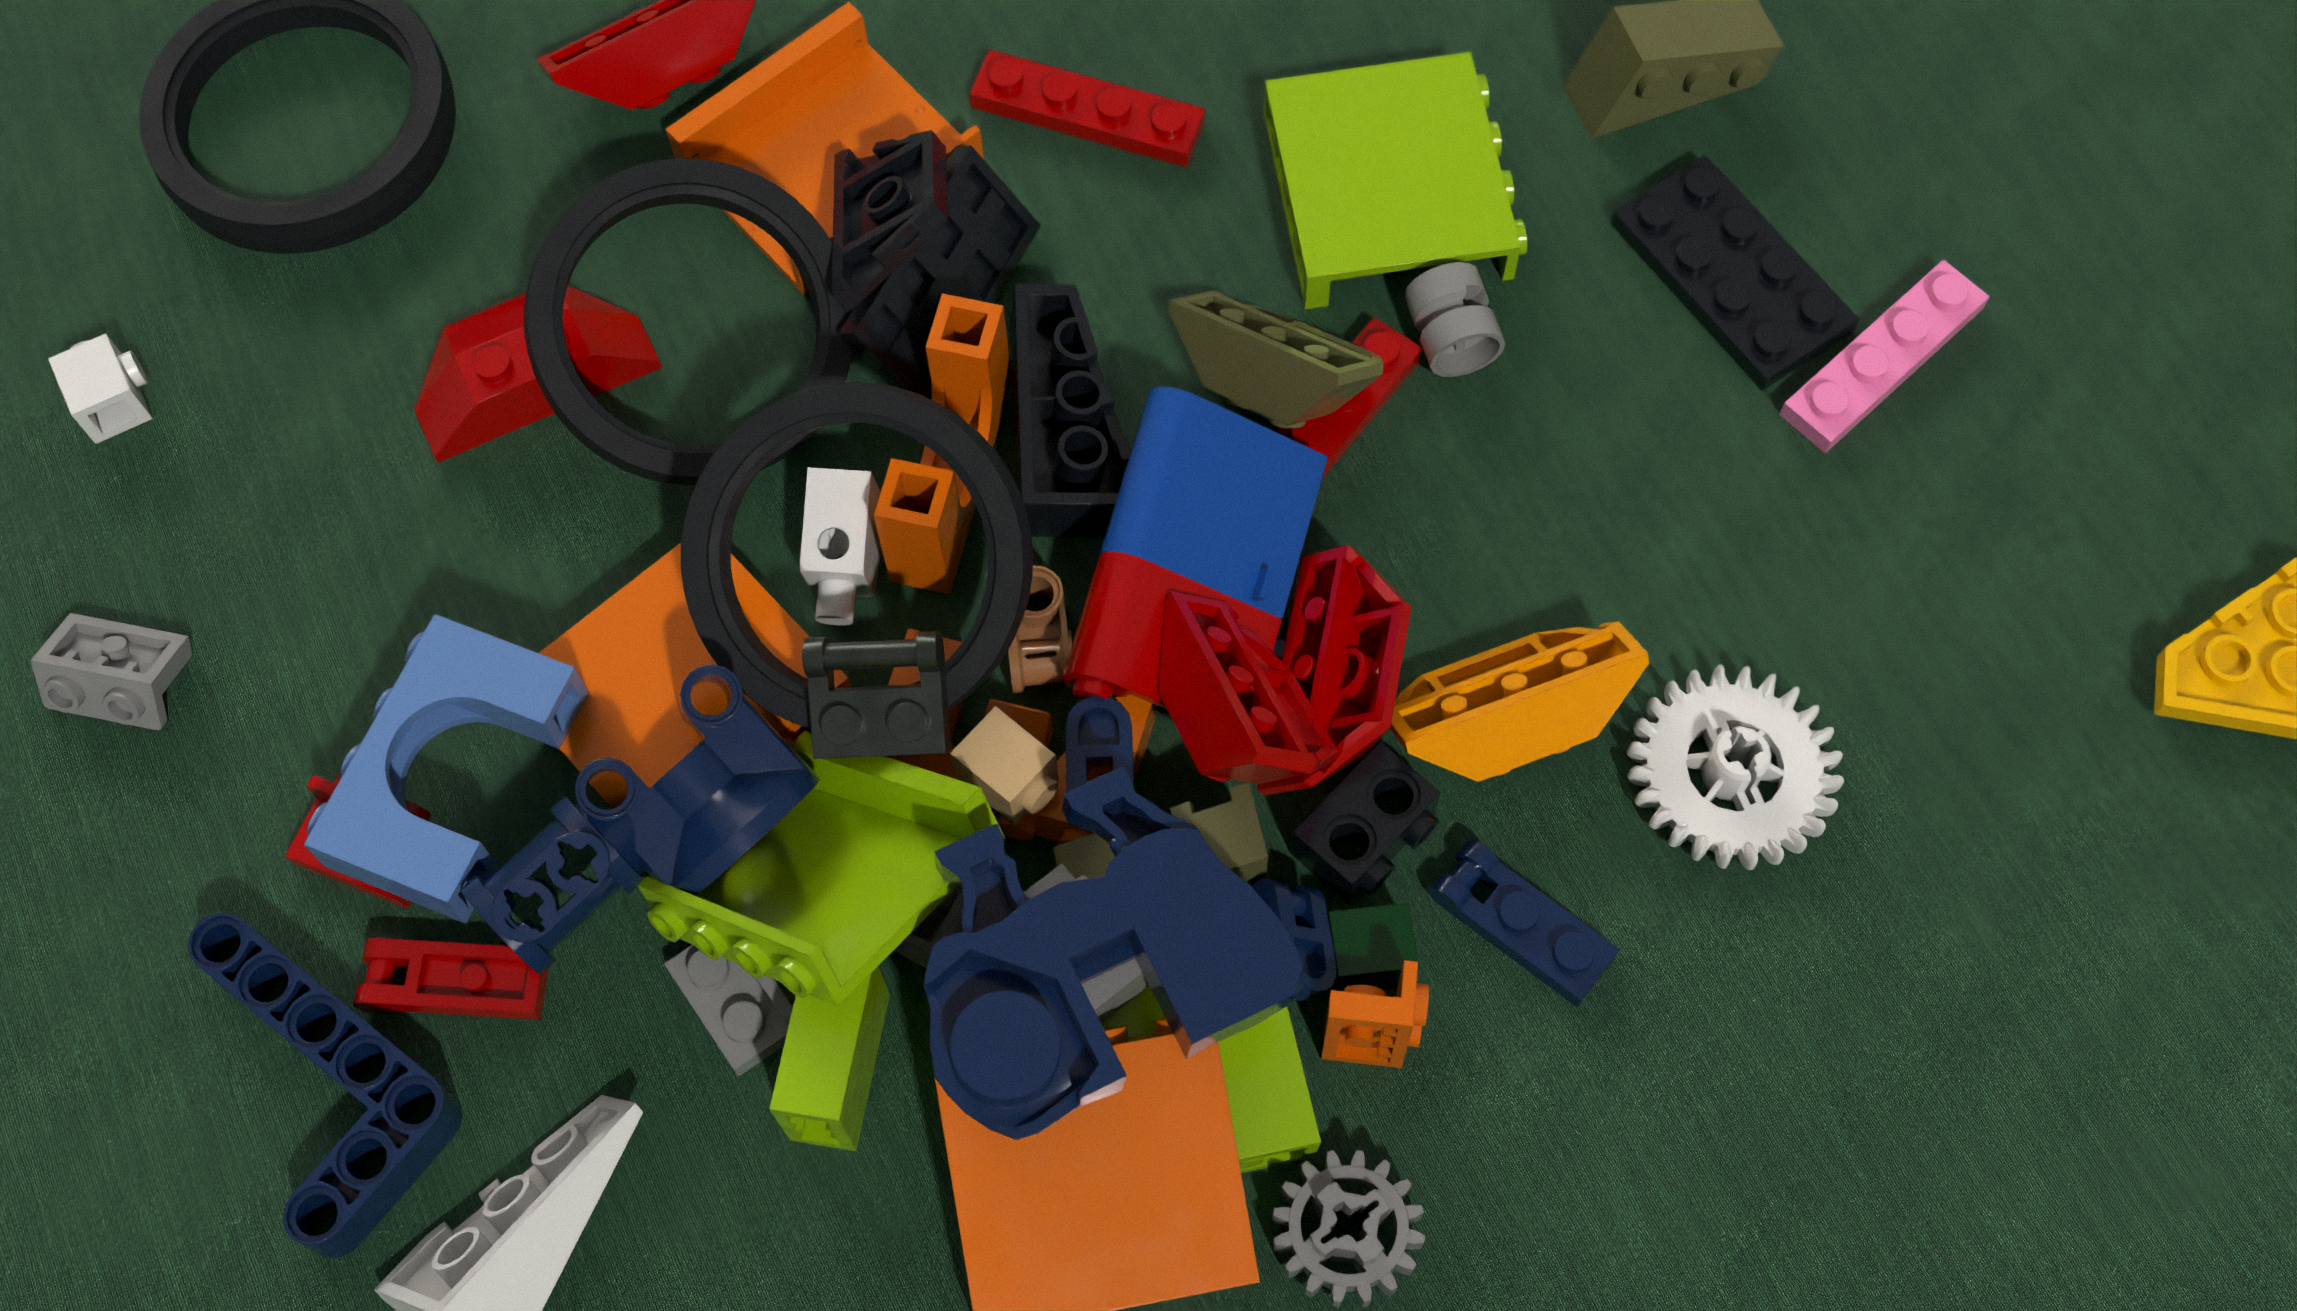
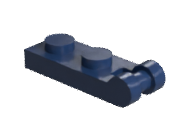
[1428,839,1620,1007]

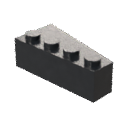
[1010,284,1131,537]

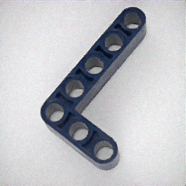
[188,913,462,1258]

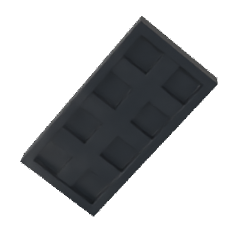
[838,145,1041,400]
[1610,154,1859,391]

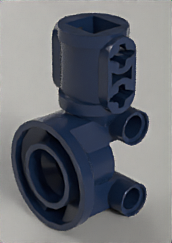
[460,664,821,974]

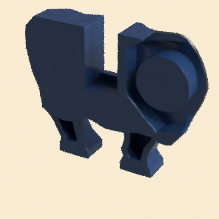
[924,766,1303,1140]

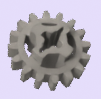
[1272,1150,1425,1308]

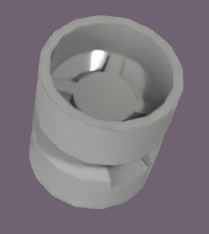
[1404,262,1506,377]

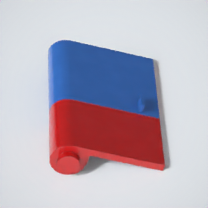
[1063,387,1328,709]

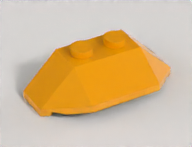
[1390,621,1649,782]

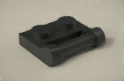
[802,631,951,759]

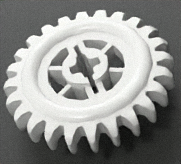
[1627,664,1844,870]

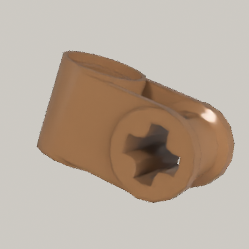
[1008,565,1074,694]

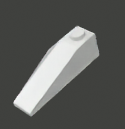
[374,1095,643,1311]

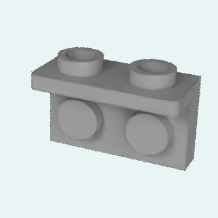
[30,613,192,731]
[664,945,795,1077]

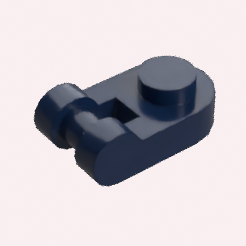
[1065,696,1134,791]
[1252,878,1336,1001]

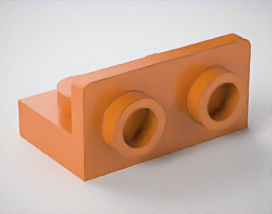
[1321,960,1429,1068]

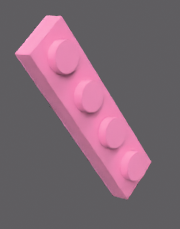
[1779,259,1990,453]

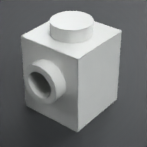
[48,333,153,444]

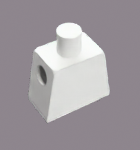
[800,467,882,626]

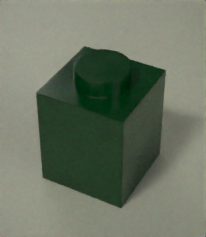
[1328,903,1419,991]

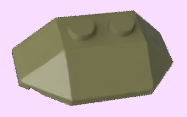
[1168,290,1384,428]

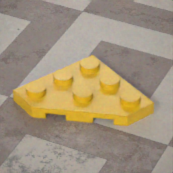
[2154,557,2297,739]

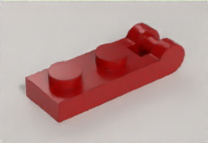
[353,938,549,1020]

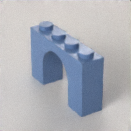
[303,614,589,924]

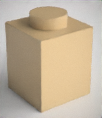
[950,706,1059,826]

